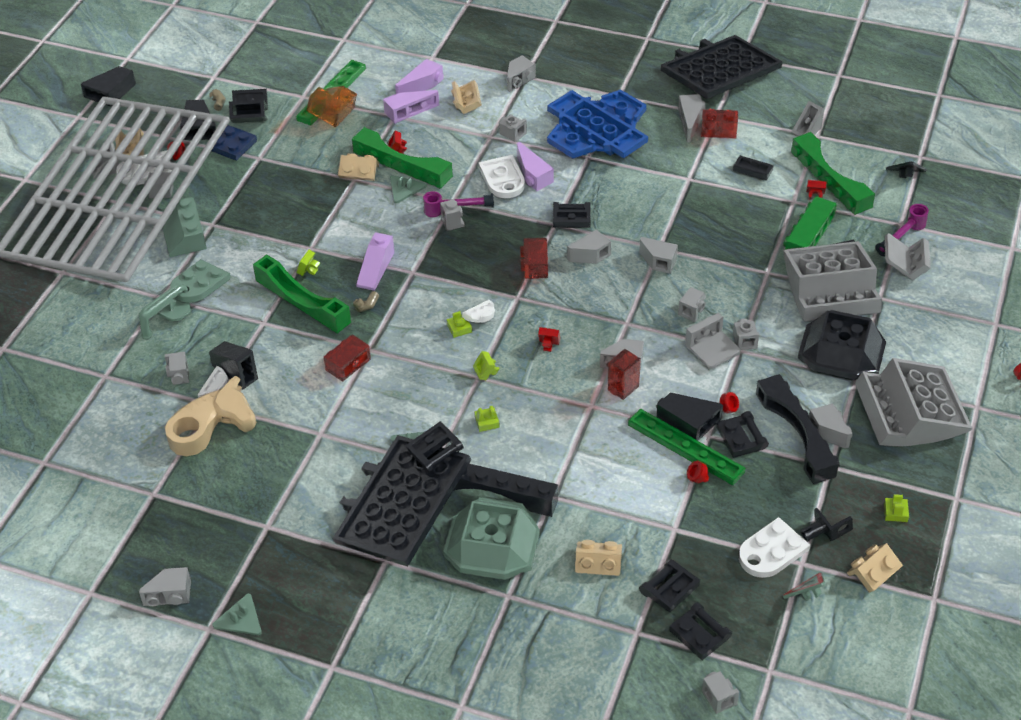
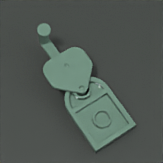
[139,259,231,339]

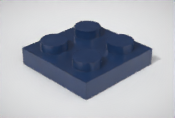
[211,125,257,161]

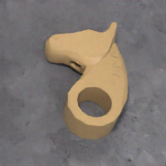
[165,376,257,457]

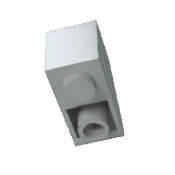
[507,55,536,92]
[567,230,611,264]
[639,237,678,274]
[600,339,644,372]
[809,403,852,448]
[139,567,191,606]

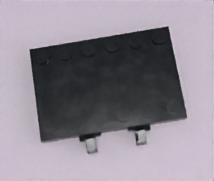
[660,35,783,99]
[333,435,471,567]

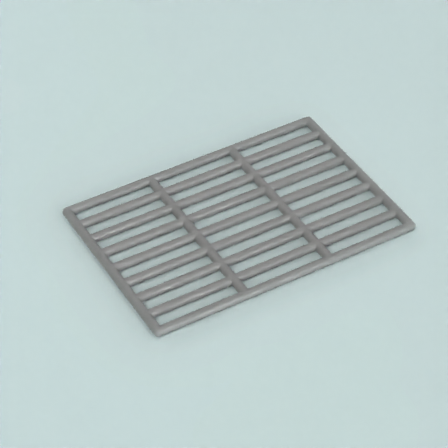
[0,97,230,282]

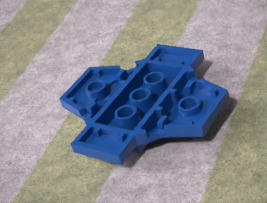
[547,90,648,159]

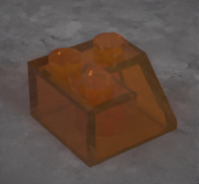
[307,85,357,128]

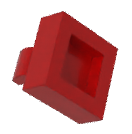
[387,131,407,154]
[806,180,827,200]
[538,327,561,352]

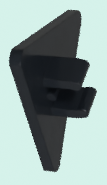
[886,161,926,179]

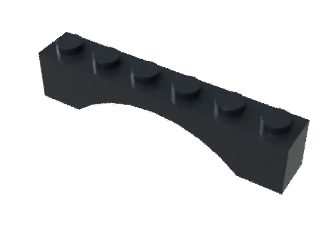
[756,374,840,485]
[453,463,558,517]

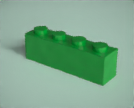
[783,196,837,250]

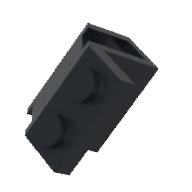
[229,89,268,123]

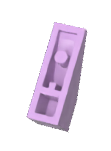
[395,59,444,94]
[383,90,439,123]
[517,142,554,191]
[356,233,394,291]

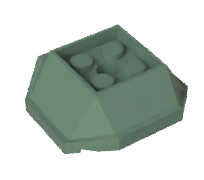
[443,497,540,580]

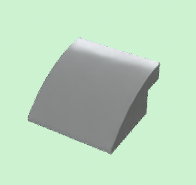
[784,241,882,322]
[855,358,972,446]

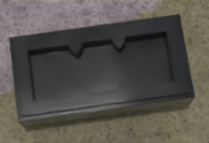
[733,155,774,181]

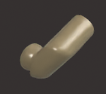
[209,89,226,111]
[353,291,379,312]

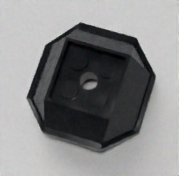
[798,310,886,380]

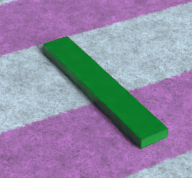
[296,60,366,126]
[628,408,746,486]

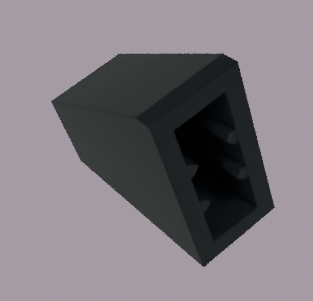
[81,66,136,107]
[180,100,216,140]
[209,341,258,390]
[656,392,723,441]

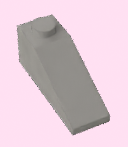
[678,94,705,142]

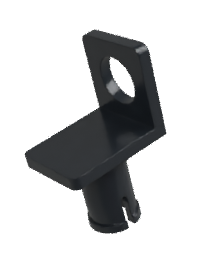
[800,508,853,542]

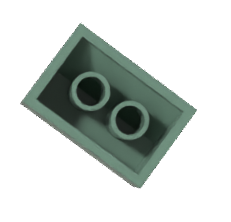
[162,197,207,257]

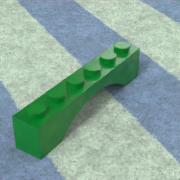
[352,127,453,189]
[791,132,875,215]
[253,254,351,334]

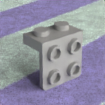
[885,233,931,280]
[685,312,741,369]

